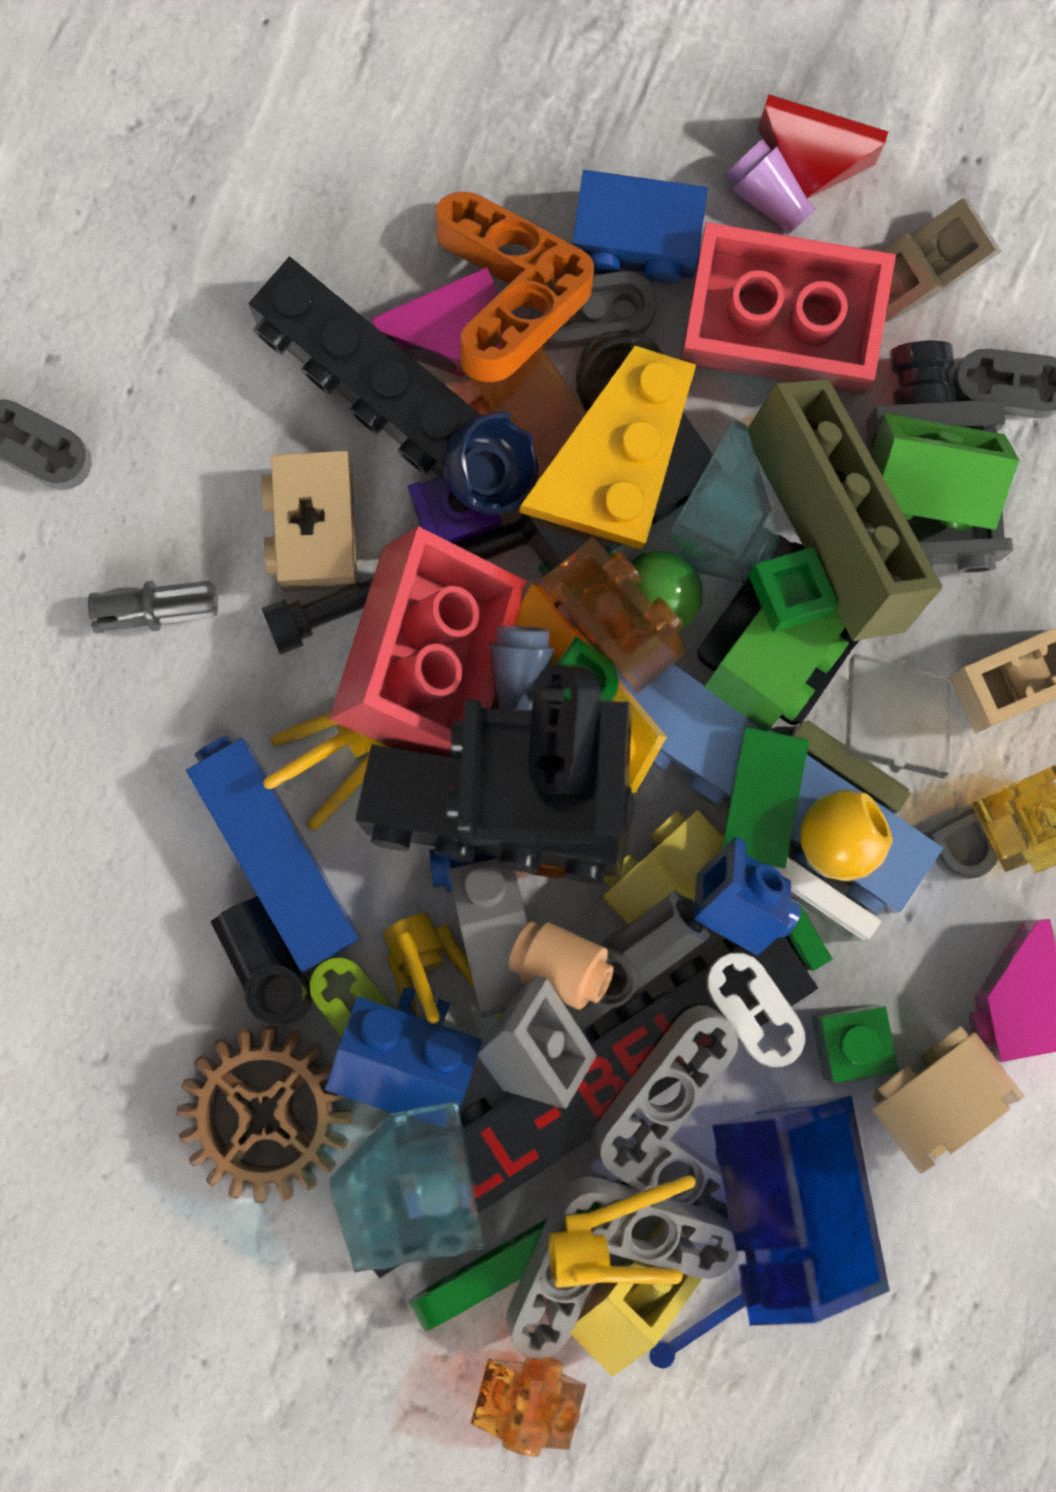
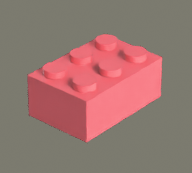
[680,222,896,395]
[329,526,527,757]

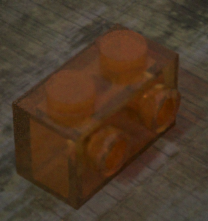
[542,537,686,695]

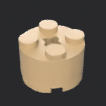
[870,1026,1025,1174]

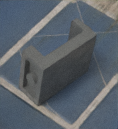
[866,399,1013,573]

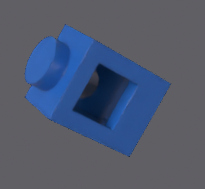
[693,836,801,956]

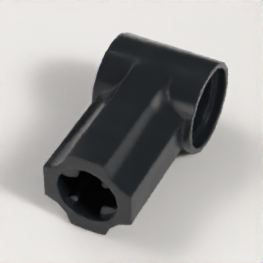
[210,896,312,1024]

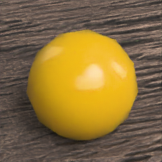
[800,789,893,882]

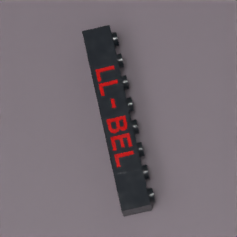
[336,937,819,1279]

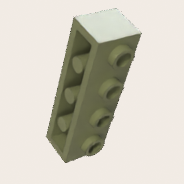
[744,378,943,641]

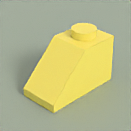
[571,1220,703,1377]

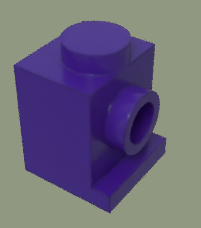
[407,475,502,545]

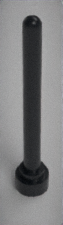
[261,521,529,655]

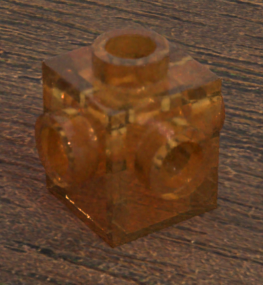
[470,1357,587,1457]

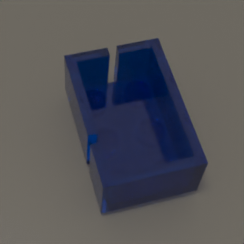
[712,1095,890,1326]

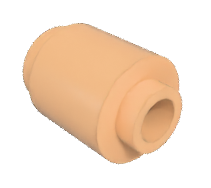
[508,922,613,1010]

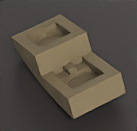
[880,198,1001,322]

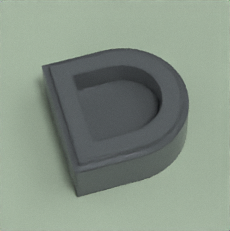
[923,804,1001,879]

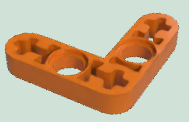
[436,192,594,382]

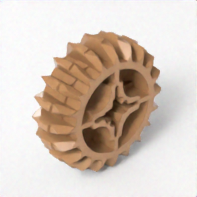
[176,1025,354,1203]

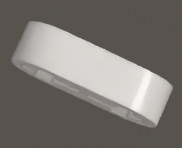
[705,953,805,1067]

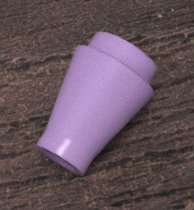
[725,139,815,235]

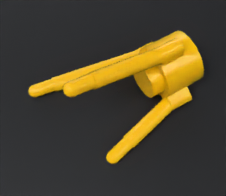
[263,712,389,830]
[382,913,502,1024]
[548,1175,696,1288]

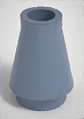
[489,626,555,710]

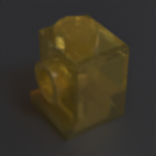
[972,765,1056,873]

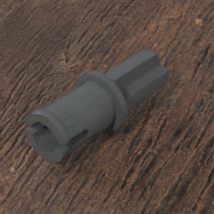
[88,581,219,634]

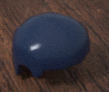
[442,411,539,516]

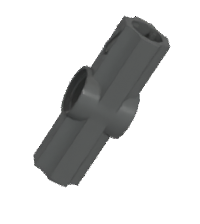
[564,890,710,1030]

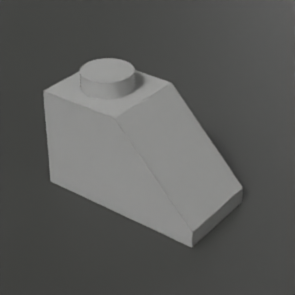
[448,858,527,1018]
[477,975,597,1109]

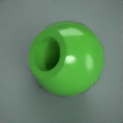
[616,551,703,635]

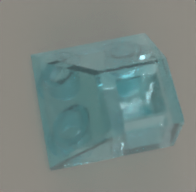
[329,1101,485,1273]

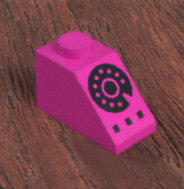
[371,267,502,377]
[969,919,1056,1062]

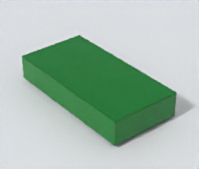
[720,727,809,869]

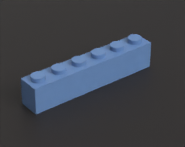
[605,629,943,916]

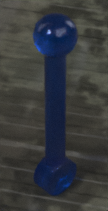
[649,1280,766,1368]

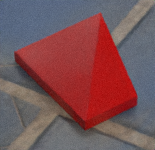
[758,94,889,199]

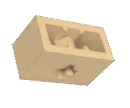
[261,451,358,591]
[949,627,1056,734]

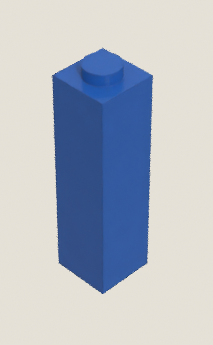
[186,736,363,972]

